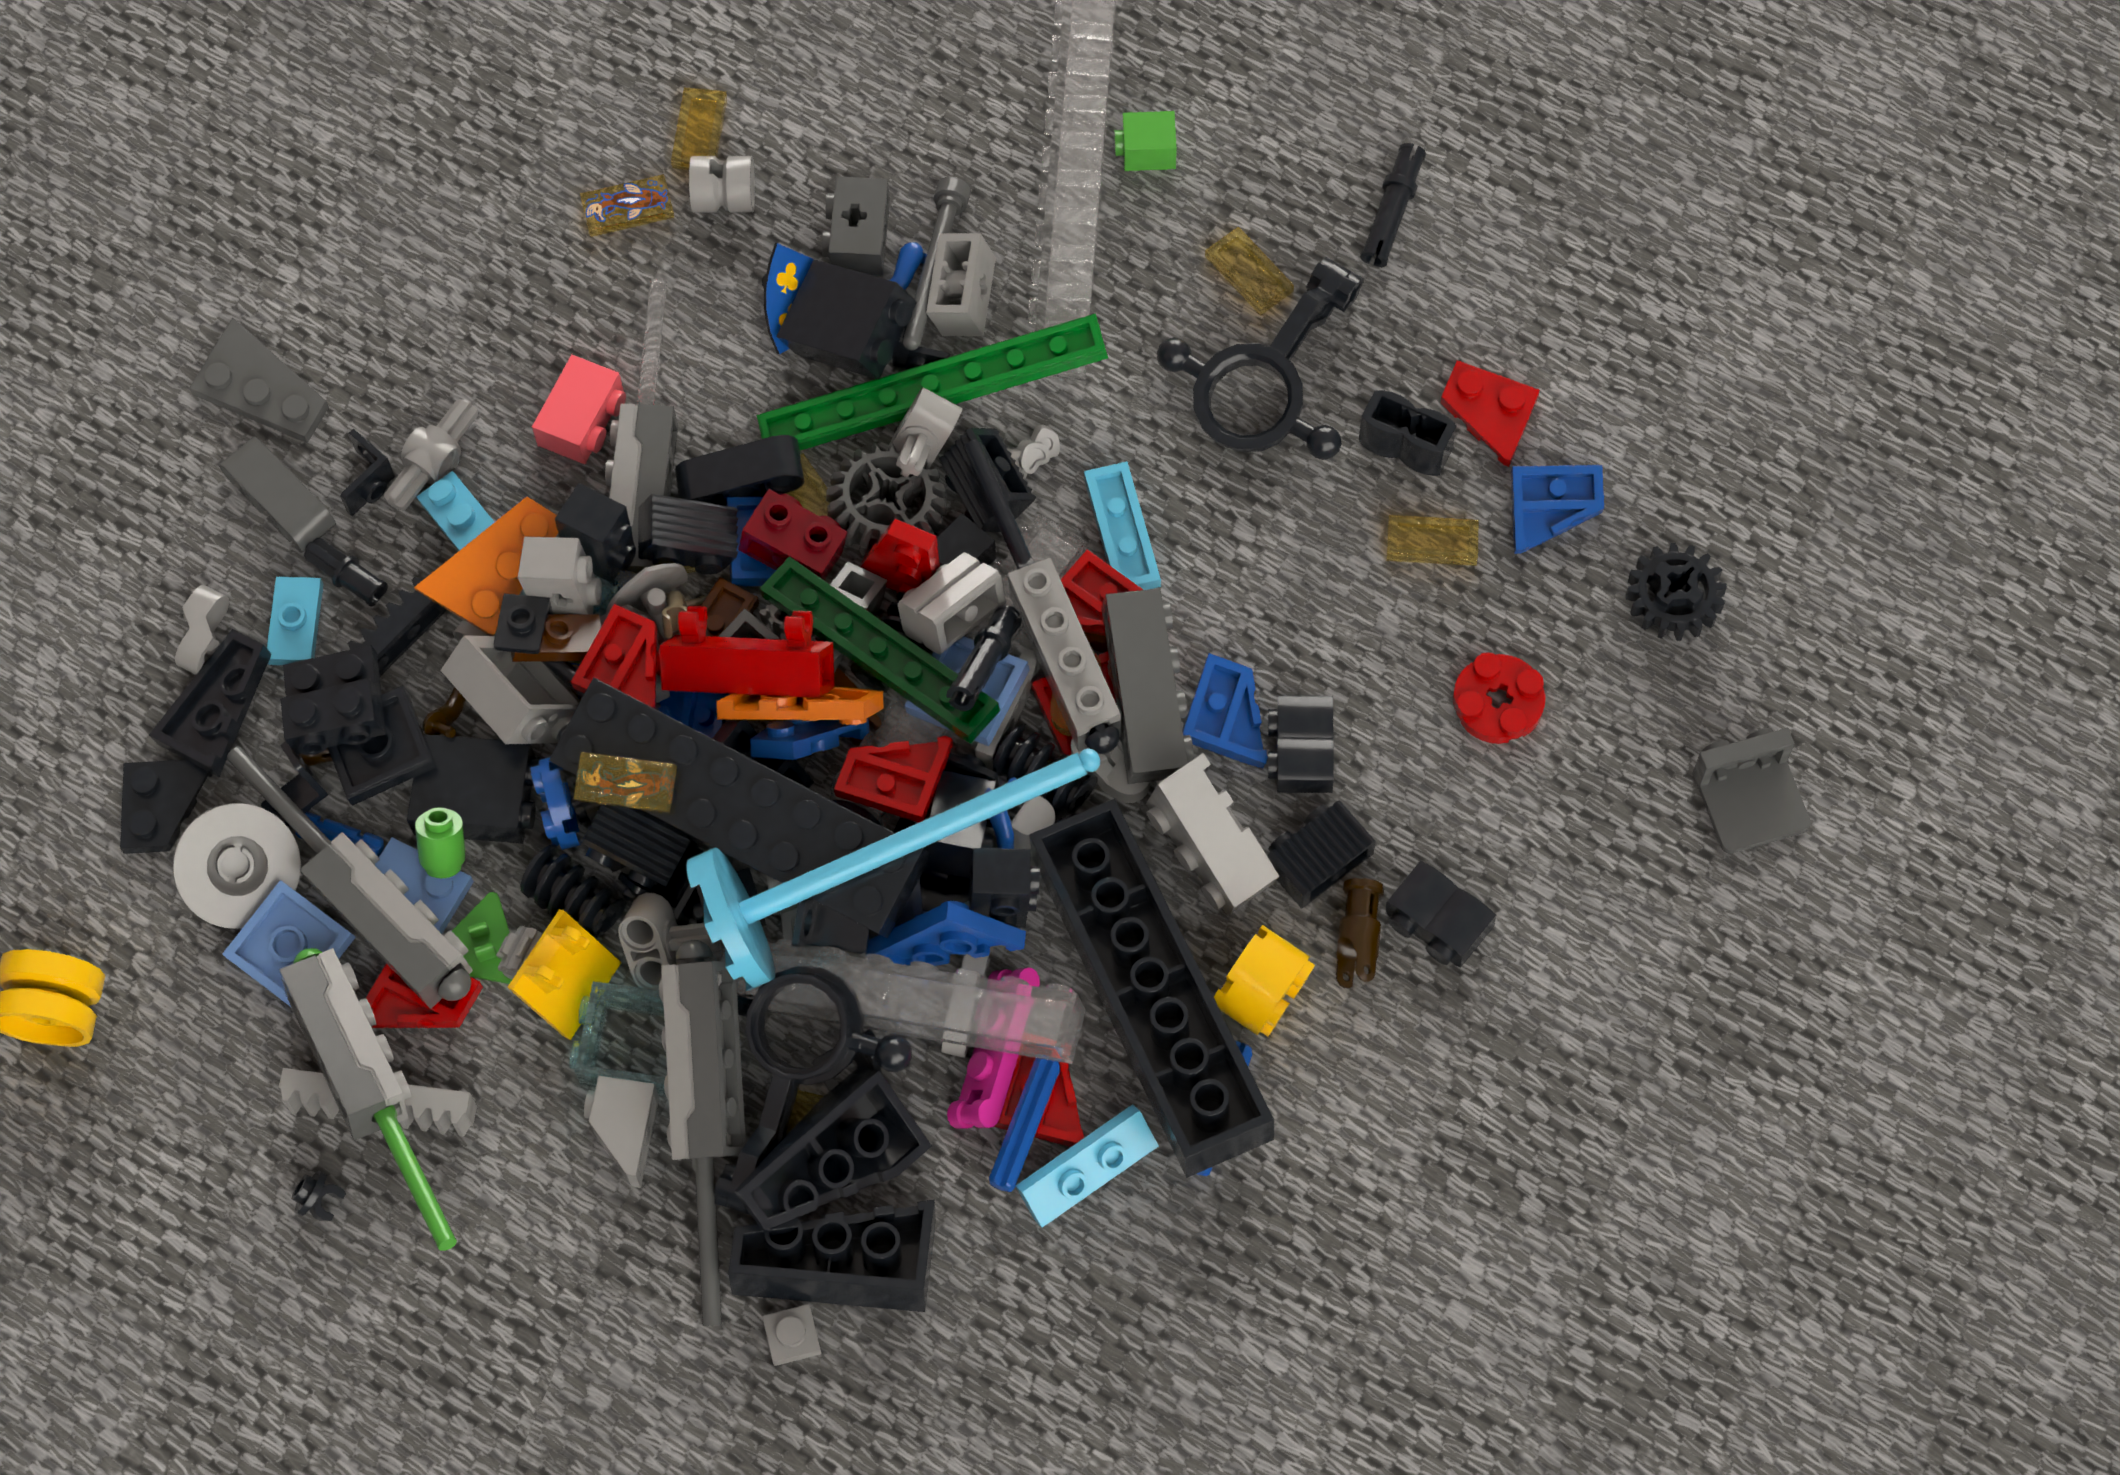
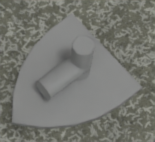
[606,563,688,640]

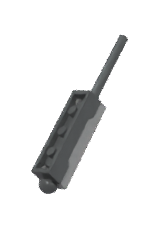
[227,746,473,1009]
[659,940,746,1326]

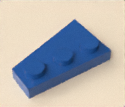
[866,901,1026,972]

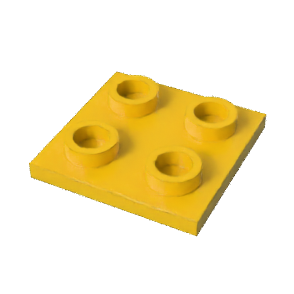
[507,909,622,1040]

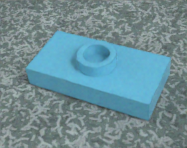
[267,577,324,665]

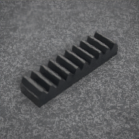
[347,577,447,677]

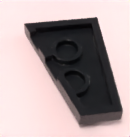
[149,629,271,777]

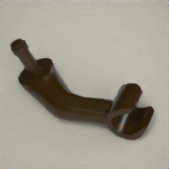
[422,686,466,738]

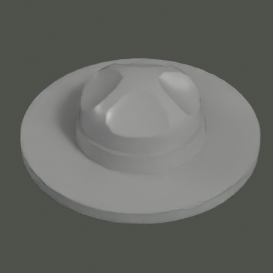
[173,803,301,929]

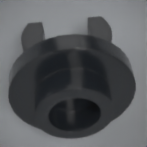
[291,1170,346,1222]

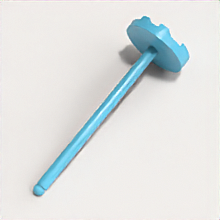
[686,748,1100,991]

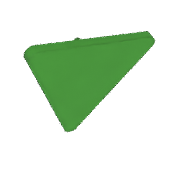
[452,892,512,984]

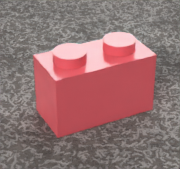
[532,354,626,464]

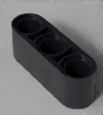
[675,435,804,506]

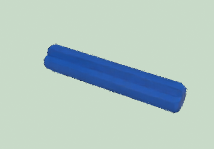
[989,1055,1060,1192]

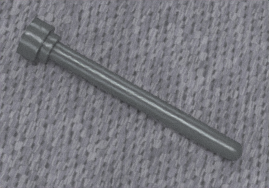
[903,177,971,350]

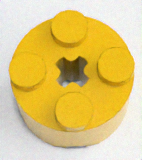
[1214,925,1315,1037]

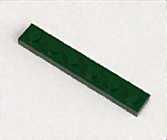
[759,556,1000,744]

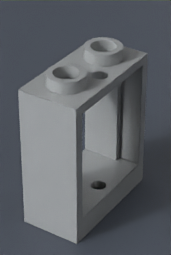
[440,635,581,744]

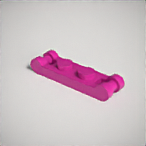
[947,967,1040,1129]

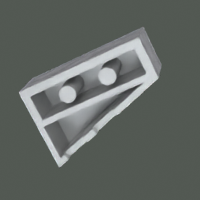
[1146,753,1279,916]

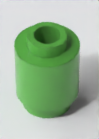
[415,808,466,879]

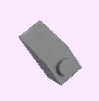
[584,1075,659,1188]

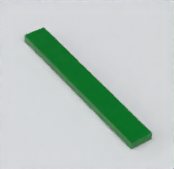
[756,313,1108,451]

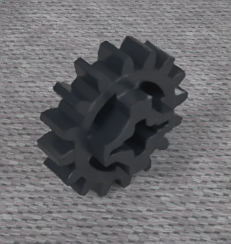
[1626,543,1727,641]

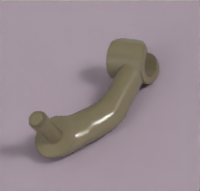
[662,590,707,639]

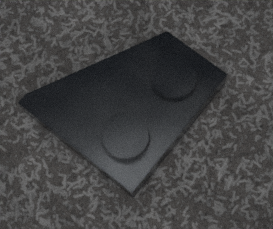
[120,759,212,854]

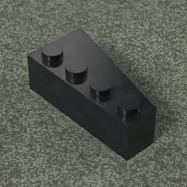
[728,1199,936,1312]

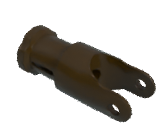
[1336,878,1384,989]

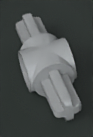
[384,399,478,511]

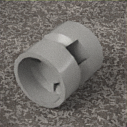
[689,156,755,213]

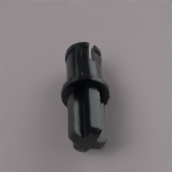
[304,538,388,607]

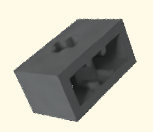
[822,176,890,275]

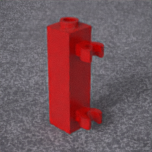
[656,606,835,698]

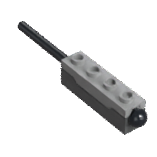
[964,439,1121,754]

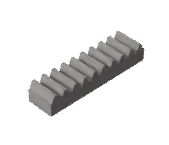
[278,1068,477,1137]

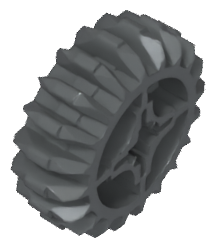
[826,442,947,557]

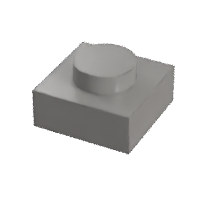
[762,1304,822,1366]

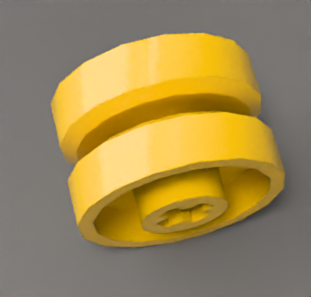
[0,949,105,1047]

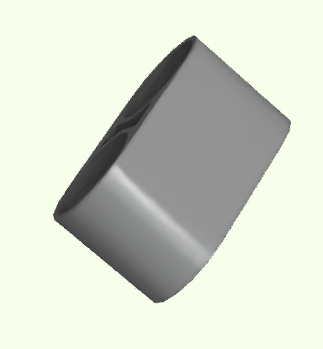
[887,387,962,477]
[618,893,720,994]

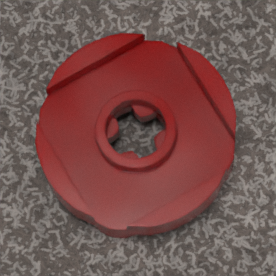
[1453,652,1546,744]

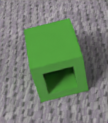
[1114,111,1177,171]

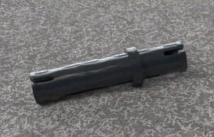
[1360,143,1426,268]
[946,605,1022,711]

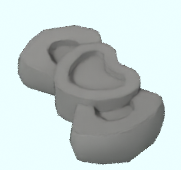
[1007,425,1061,479]

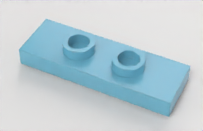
[1016,1104,1159,1227]

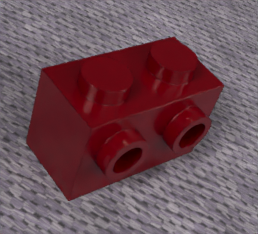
[738,489,848,581]

